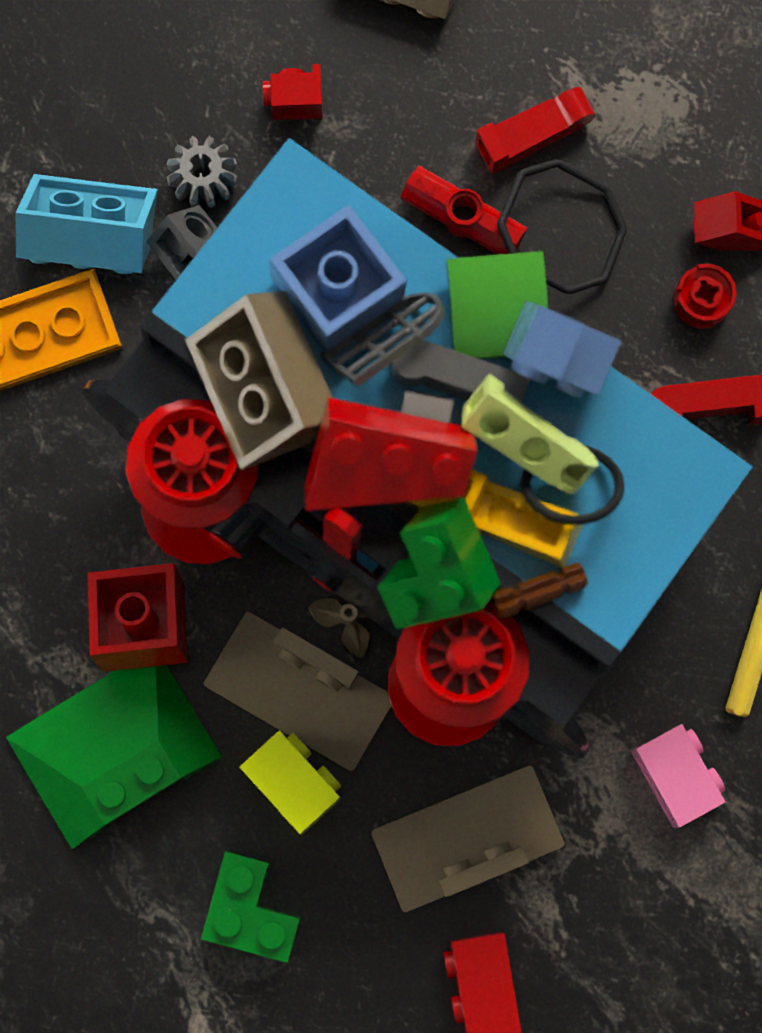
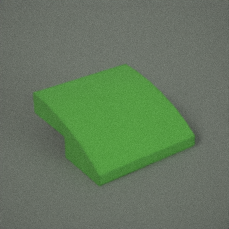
[446,251,548,360]

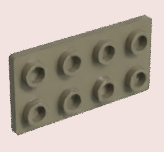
[204,612,392,771]
[371,766,564,912]

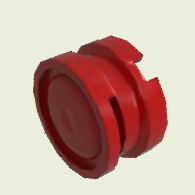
[673,263,737,329]

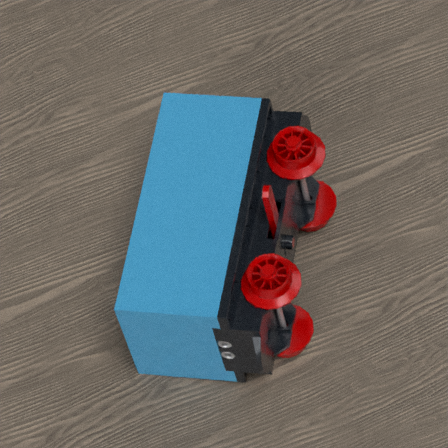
[82,138,752,758]

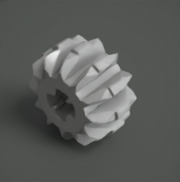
[167,136,237,208]

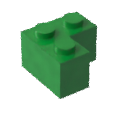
[378,497,501,629]
[201,851,301,963]

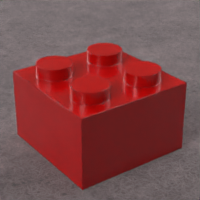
[88,563,188,672]

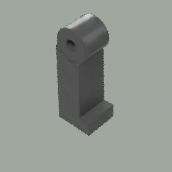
[390,339,530,403]

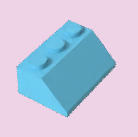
[16,174,158,274]

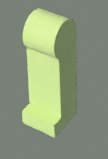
[462,374,598,494]

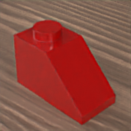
[693,191,762,251]

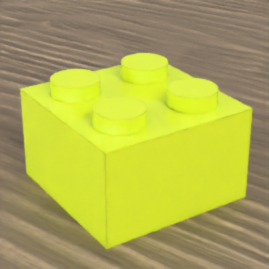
[240,730,341,835]

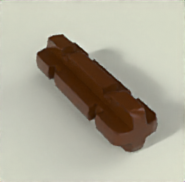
[492,562,588,618]

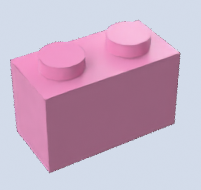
[631,724,726,828]

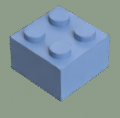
[269,205,407,352]

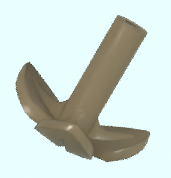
[308,597,371,658]

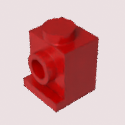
[263,64,323,120]

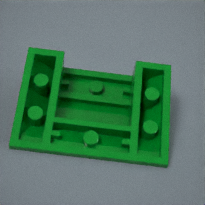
[6,665,222,849]

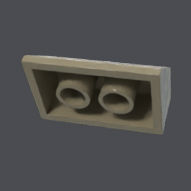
[185,291,332,470]

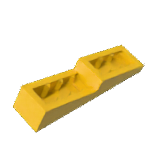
[409,470,583,568]

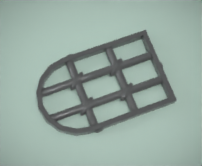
[320,292,445,388]

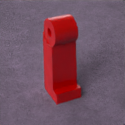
[475,87,596,175]
[651,374,762,425]

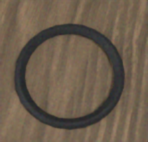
[521,445,625,525]

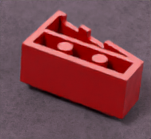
[305,397,477,510]

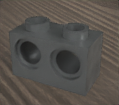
[146,205,217,280]

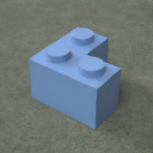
[503,301,622,398]

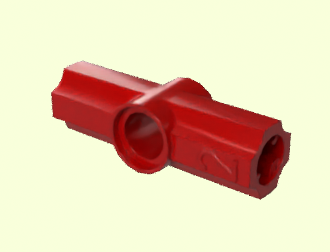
[400,166,528,255]

